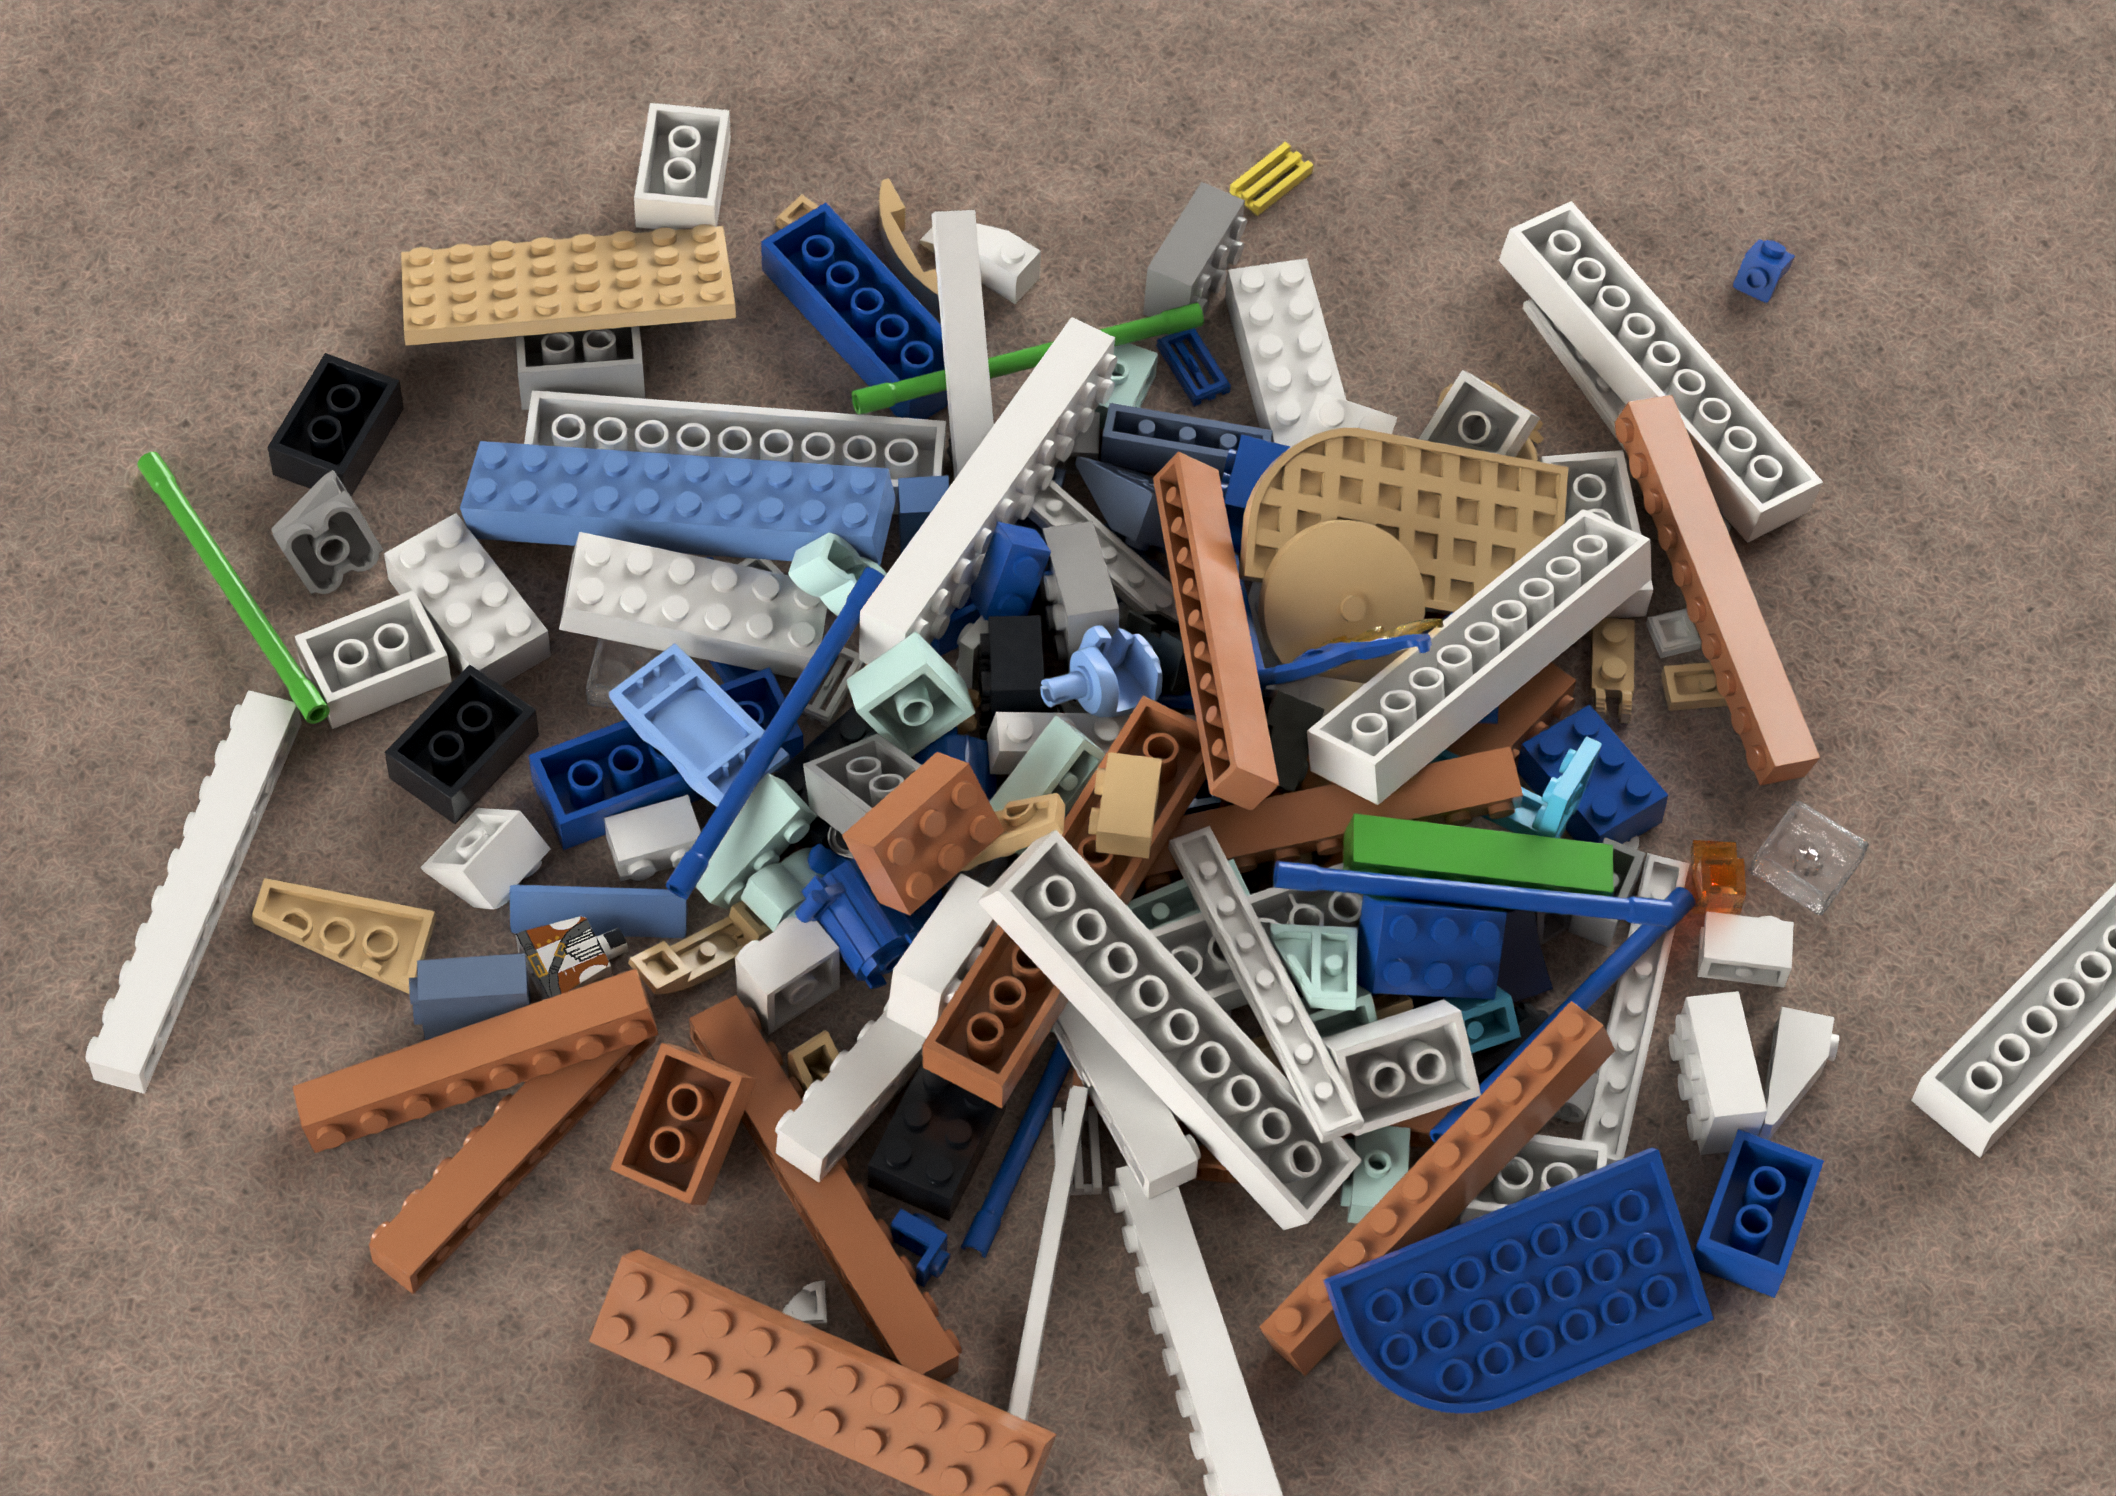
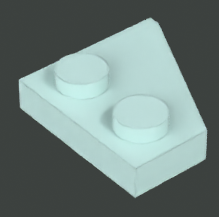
[1270,924,1357,1010]

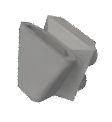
[271,470,384,594]

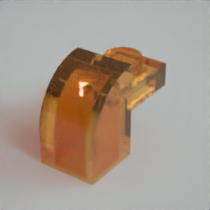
[1690,840,1746,915]

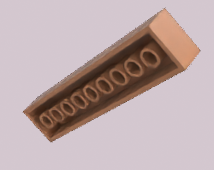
[922,695,1207,1108]
[589,1249,1057,1496]

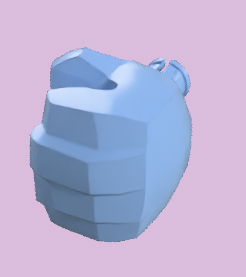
[1040,625,1162,717]

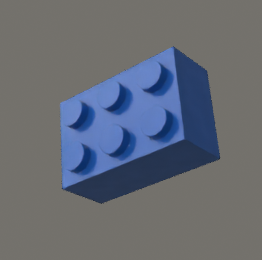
[1517,704,1668,844]
[1357,894,1507,999]
[1693,1129,1824,1298]

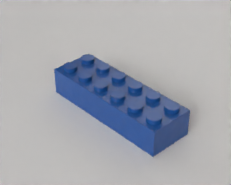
[761,203,948,419]
[529,667,804,850]

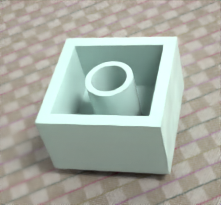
[846,632,976,757]

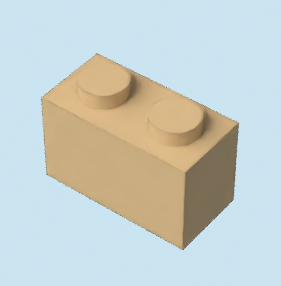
[1088,752,1162,859]

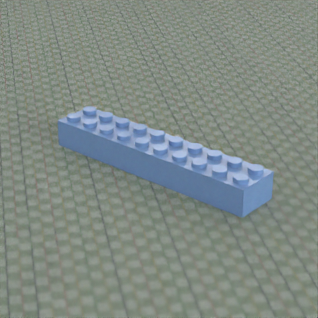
[460,441,896,566]

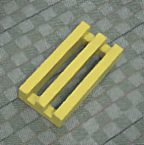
[1229,142,1314,216]

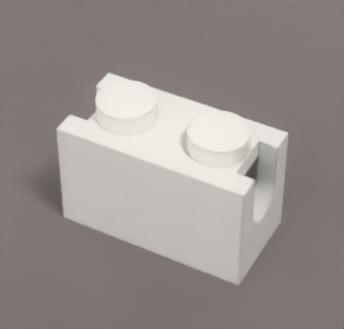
[604,795,701,881]
[1697,910,1794,987]

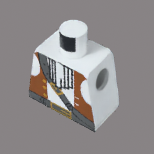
[516,916,629,1000]

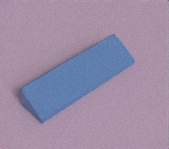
[510,885,688,938]

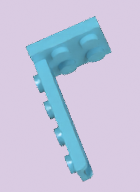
[1430,736,1602,838]

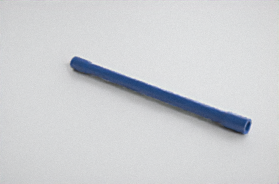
[665,567,885,899]
[1273,861,1672,927]
[1429,887,1696,1143]
[961,1040,1072,1258]

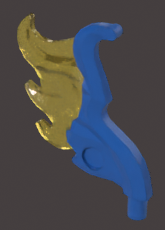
[1257,618,1444,687]

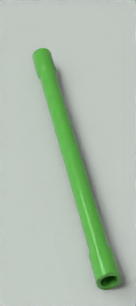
[852,303,1204,415]
[137,452,330,724]

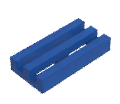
[1156,328,1231,407]

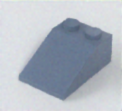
[1075,456,1167,555]

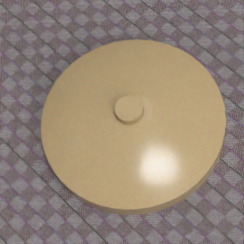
[1258,520,1425,683]

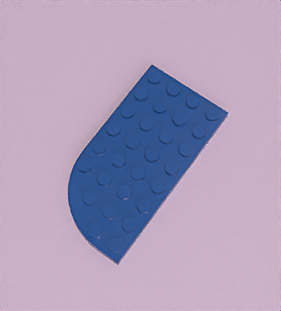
[1324,1147,1714,1414]

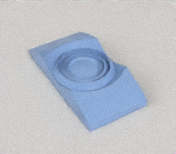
[609,643,789,806]

